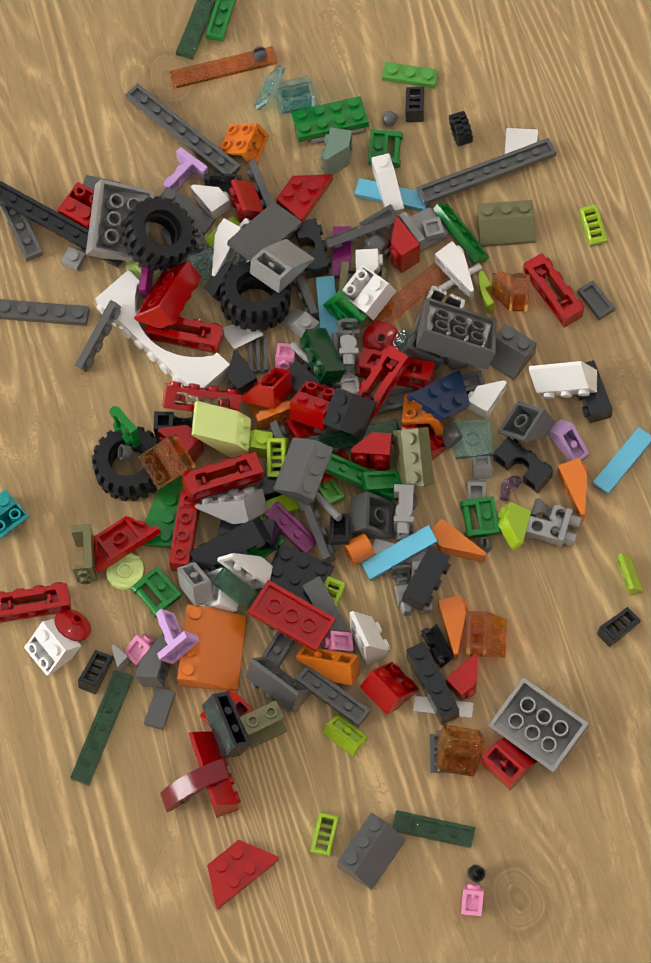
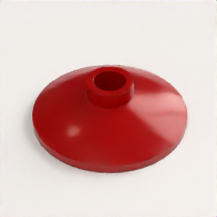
[363,321,400,352]
[54,609,91,641]

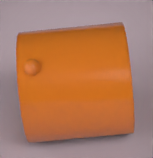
[343,533,375,566]

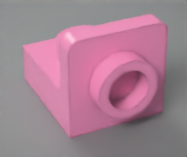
[275,343,296,370]
[321,631,353,654]
[124,634,154,666]
[461,883,484,916]

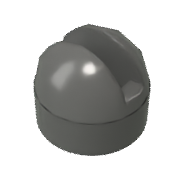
[253,46,267,62]
[383,111,398,126]
[118,444,134,460]
[477,537,492,553]

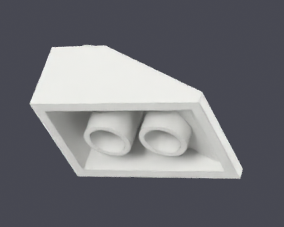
[350,611,390,666]

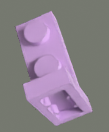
[163,147,209,191]
[156,609,200,664]

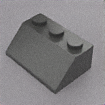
[273,438,333,505]
[246,657,311,712]
[337,812,406,890]

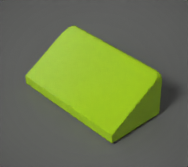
[617,553,643,596]
[323,714,368,756]

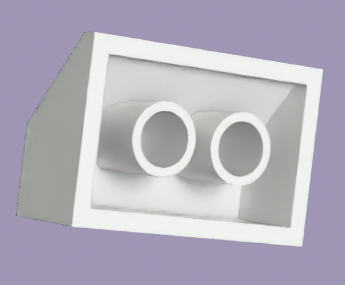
[529,361,597,399]

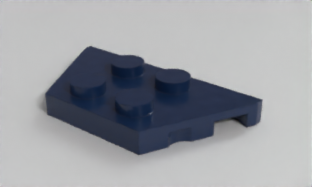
[407,370,470,422]

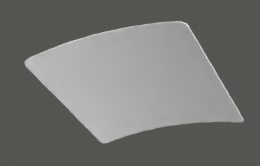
[505,128,538,154]
[223,324,263,349]

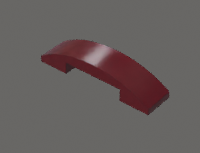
[160,759,231,812]

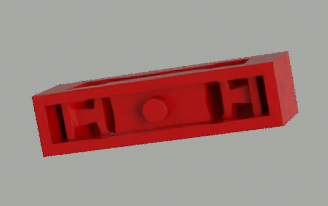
[523,253,584,328]
[145,315,224,354]
[357,345,412,423]
[356,348,436,390]
[162,381,242,412]
[182,452,263,502]
[169,491,201,571]
[0,582,71,623]

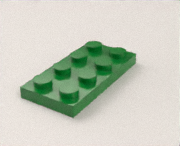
[291,96,369,142]

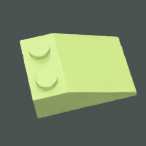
[192,401,251,458]

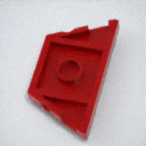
[276,174,333,224]
[94,516,161,573]
[207,840,279,909]

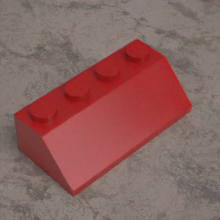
[134,260,202,329]
[188,731,241,818]

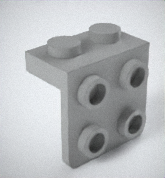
[399,207,448,252]

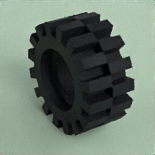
[449,111,473,147]

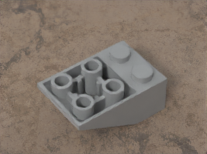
[250,239,315,293]
[195,487,268,524]

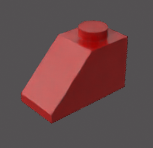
[446,654,478,701]

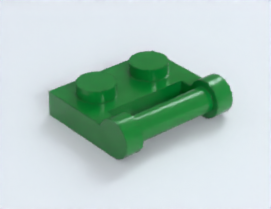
[368,130,403,168]
[322,289,367,324]
[109,406,141,448]
[459,496,500,540]
[130,567,182,618]

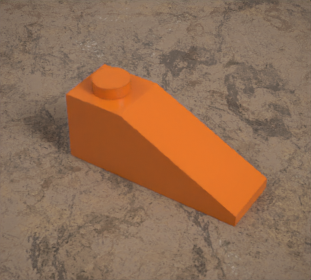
[557,458,588,522]
[432,518,487,563]
[438,594,469,660]
[296,646,360,685]

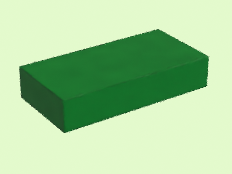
[361,470,402,492]

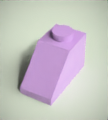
[549,419,589,461]

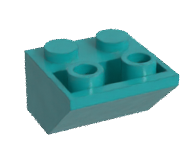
[0,489,29,540]

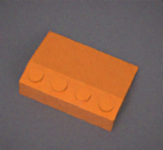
[177,605,247,692]

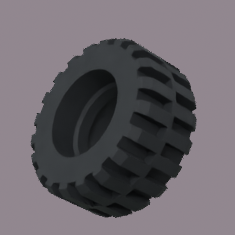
[121,196,195,271]
[220,261,291,332]
[92,426,167,502]

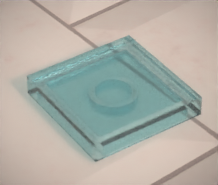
[254,65,285,110]
[454,419,494,459]

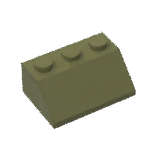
[477,200,535,247]
[393,427,434,487]

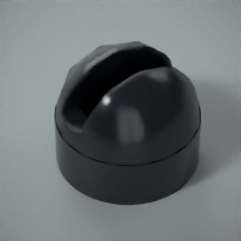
[467,864,485,883]

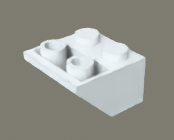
[342,264,396,321]
[24,618,81,676]

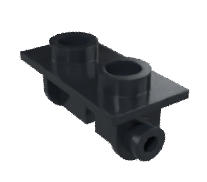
[204,172,242,192]
[421,624,454,668]

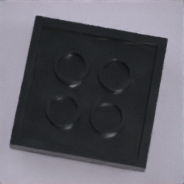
[256,543,334,605]

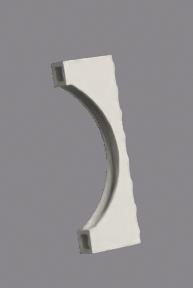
[95,270,230,401]

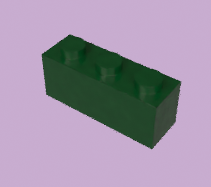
[300,328,346,384]

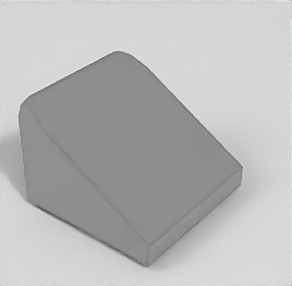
[471,456,493,480]
[467,480,486,500]
[111,644,130,672]

